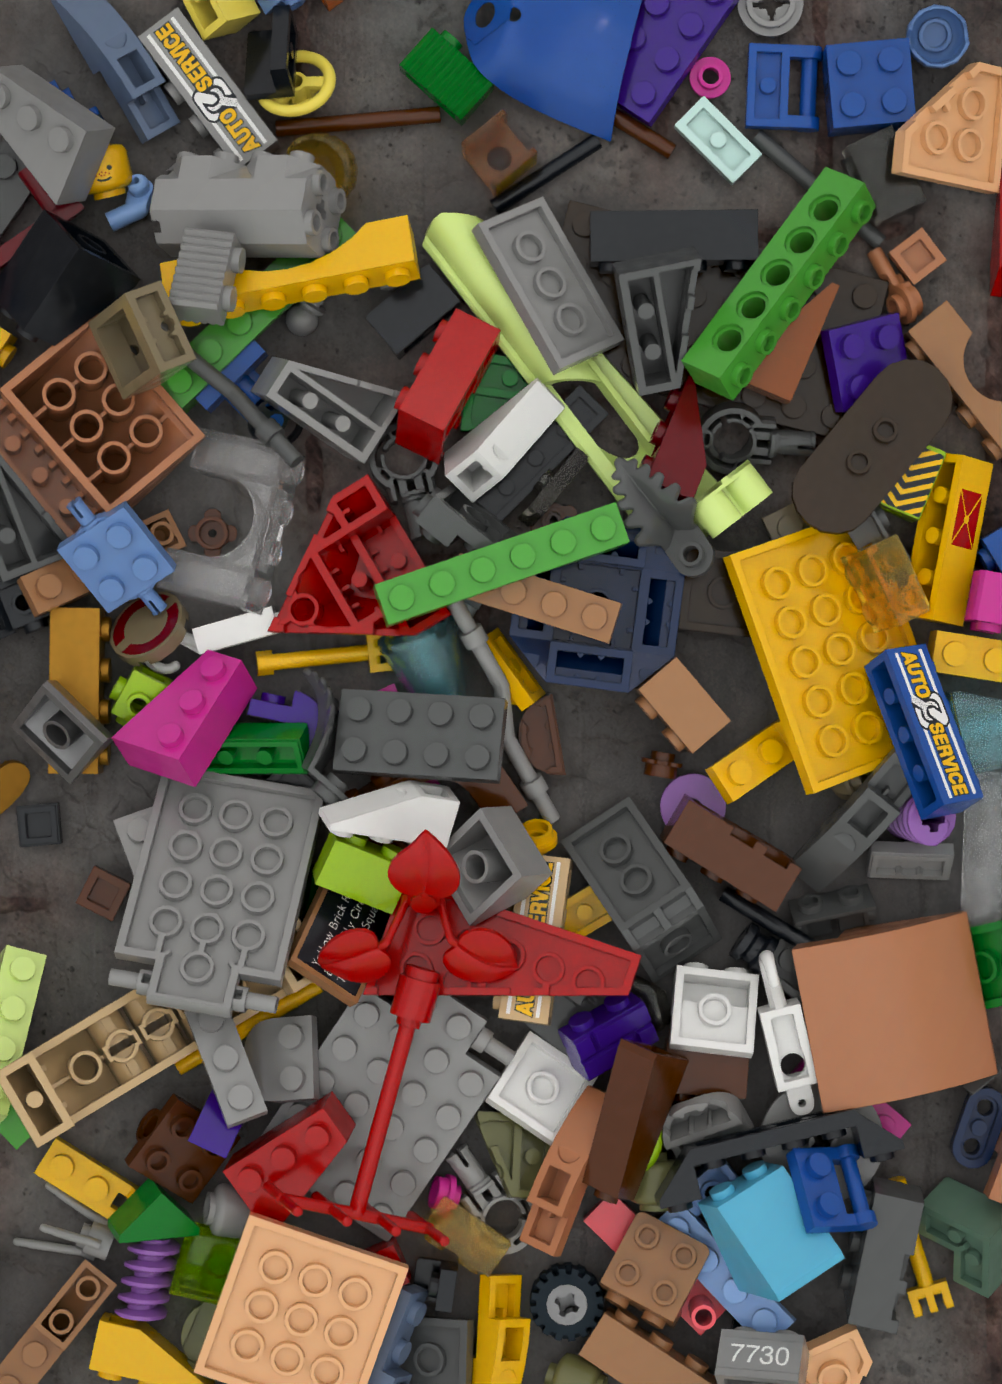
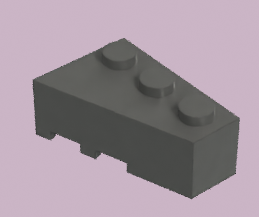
[612,246,702,396]
[838,1176,924,1335]

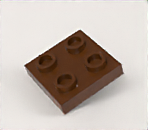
[124,1093,241,1204]

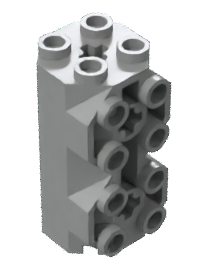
[149,150,346,258]

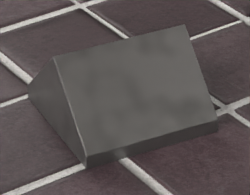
[11,680,113,784]

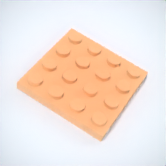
[193,1211,409,1384]

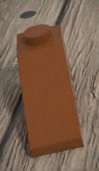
[745,282,840,405]

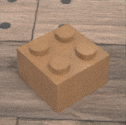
[635,657,731,754]

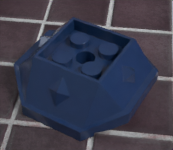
[509,516,685,693]

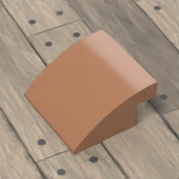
[0,314,205,537]
[792,910,998,1113]

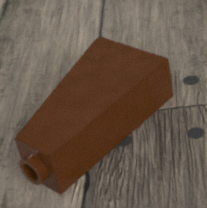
[582,1038,689,1204]

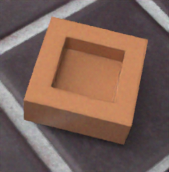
[887,228,947,286]

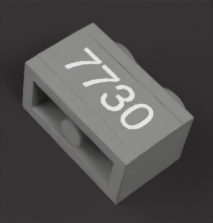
[715,1326,809,1384]

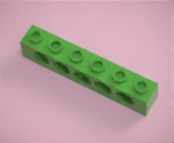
[681,167,876,401]

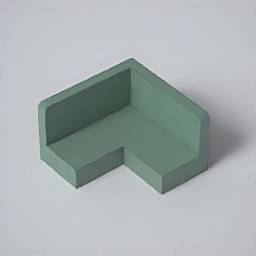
[919,1177,1002,1298]

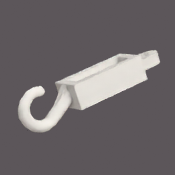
[145,606,279,675]
[757,950,817,1115]

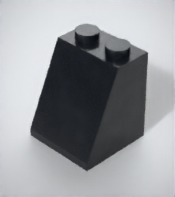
[0,209,141,346]

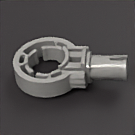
[445,1143,532,1255]

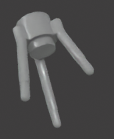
[13,1182,114,1261]

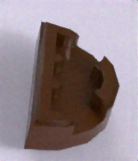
[518,694,566,775]

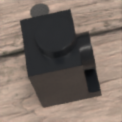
[0,569,50,634]

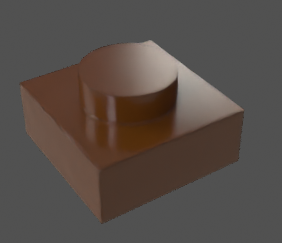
[76,865,132,921]

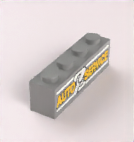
[138,7,280,166]

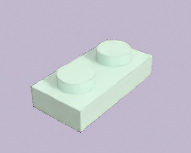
[674,96,762,186]

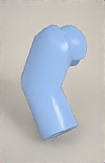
[105,174,153,232]

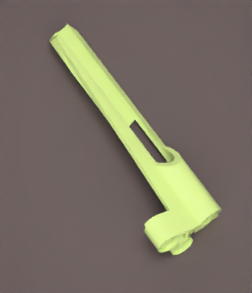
[422,213,773,539]

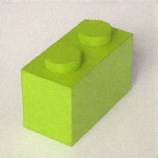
[312,832,403,915]

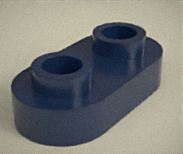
[950,1086,1002,1168]

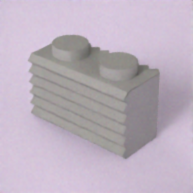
[169,227,246,326]

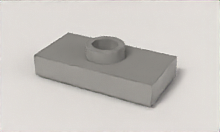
[866,841,954,880]

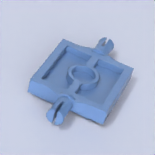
[57,496,176,616]

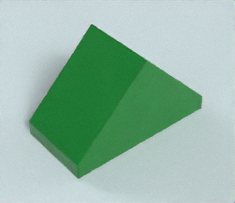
[108,1178,200,1244]

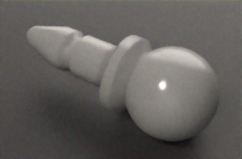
[285,297,328,336]

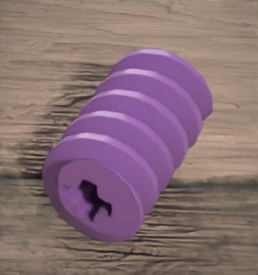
[887,795,956,846]
[114,1238,181,1321]

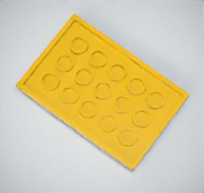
[723,527,917,795]

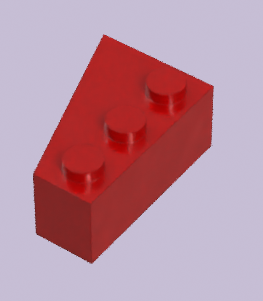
[222,1091,356,1222]

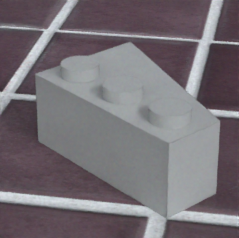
[0,64,115,205]
[250,356,400,464]

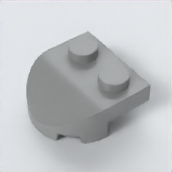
[244,1015,320,1104]
[663,1092,754,1167]

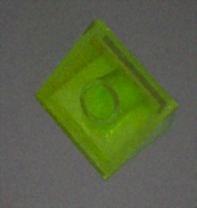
[169,1223,240,1305]

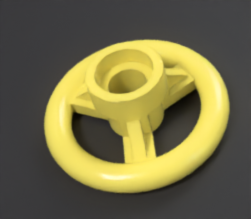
[258,50,336,117]

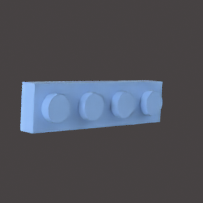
[658,1209,796,1333]

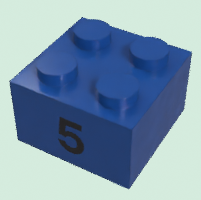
[821,37,916,137]

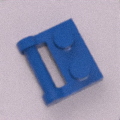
[745,43,822,133]
[786,1143,878,1234]

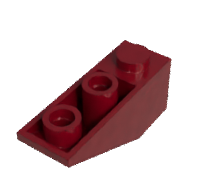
[639,375,707,501]

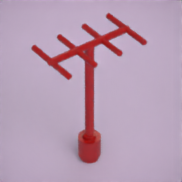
[263,964,450,1247]

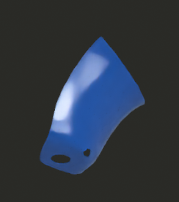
[464,0,642,141]

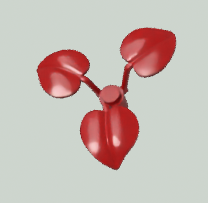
[318,830,519,983]

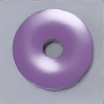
[660,773,726,825]

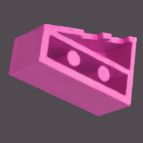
[111,650,258,787]

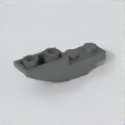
[793,748,912,892]

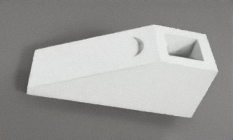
[444,378,565,503]
[318,780,460,848]

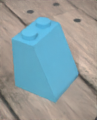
[698,1160,845,1302]

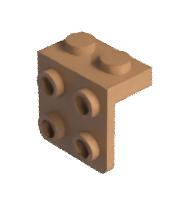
[600,1212,709,1330]

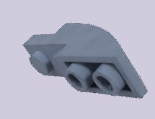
[51,0,180,144]
[368,1284,429,1384]

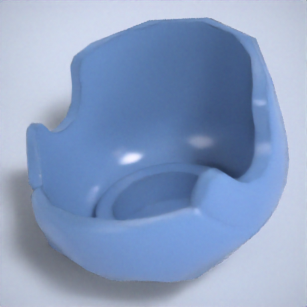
[906,4,970,69]

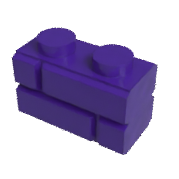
[558,992,659,1081]

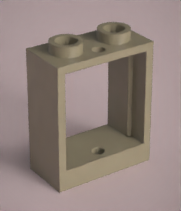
[88,280,196,400]

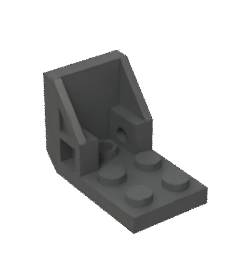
[560,796,722,983]

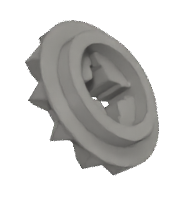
[737,0,804,38]

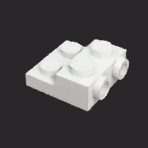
[669,962,759,1058]

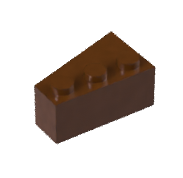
[660,794,802,912]

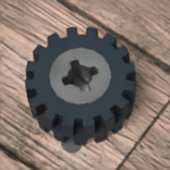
[530,1262,604,1342]

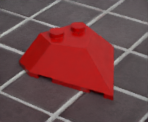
[268,474,452,637]

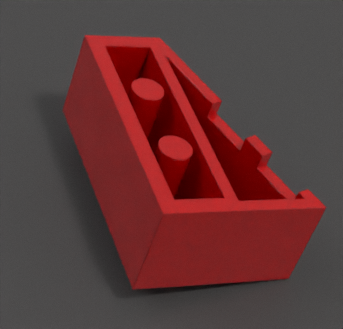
[394,308,501,465]

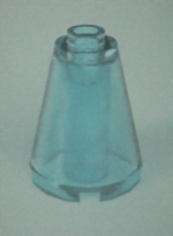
[377,615,467,696]

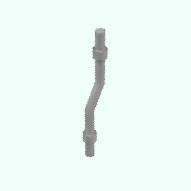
[447,601,560,824]

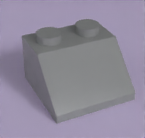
[446,806,553,926]

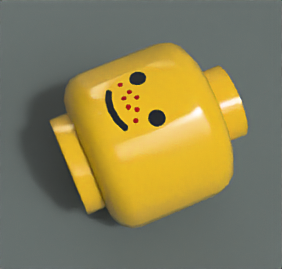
[88,143,133,201]

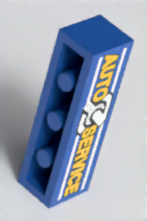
[864,643,984,820]

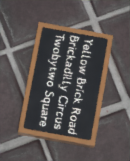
[287,886,390,1007]

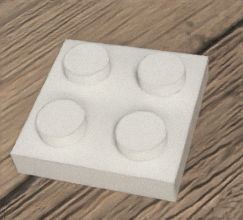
[484,1031,598,1146]

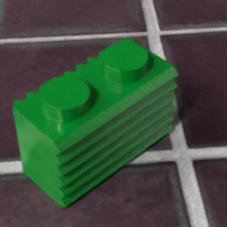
[399,28,494,126]

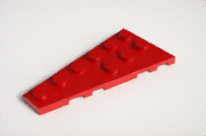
[363,893,642,996]

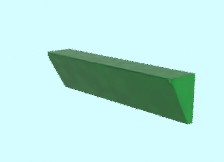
[206,723,309,774]

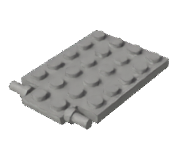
[108,771,326,1018]
[261,985,516,1242]

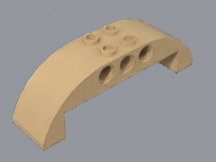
[0,918,312,1148]

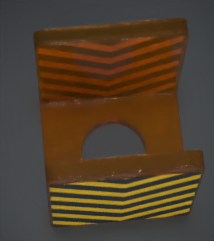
[461,109,538,197]

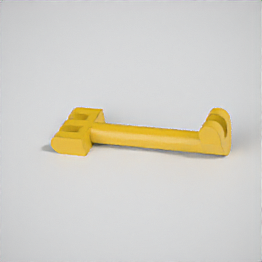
[255,635,398,676]
[889,1176,955,1318]

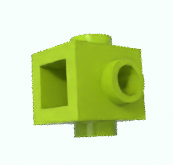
[109,663,173,726]

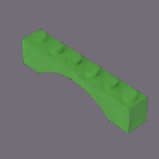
[161,217,356,414]
[373,502,630,628]

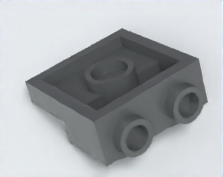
[412,483,518,552]

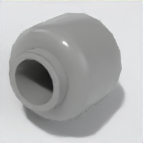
[203,1183,250,1239]

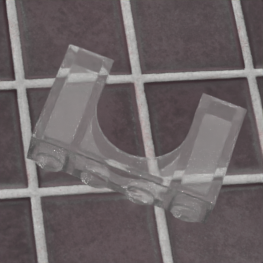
[157,427,305,615]

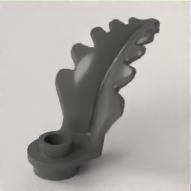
[611,457,715,578]
[301,668,349,805]

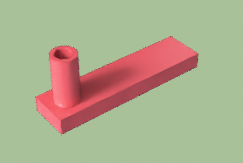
[583,1199,726,1336]

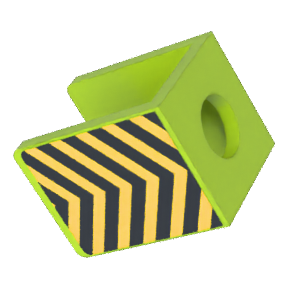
[879,445,946,523]

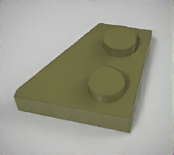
[474,1111,550,1199]

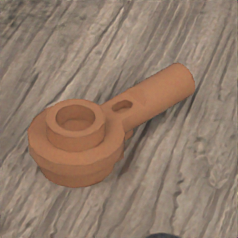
[867,247,923,325]

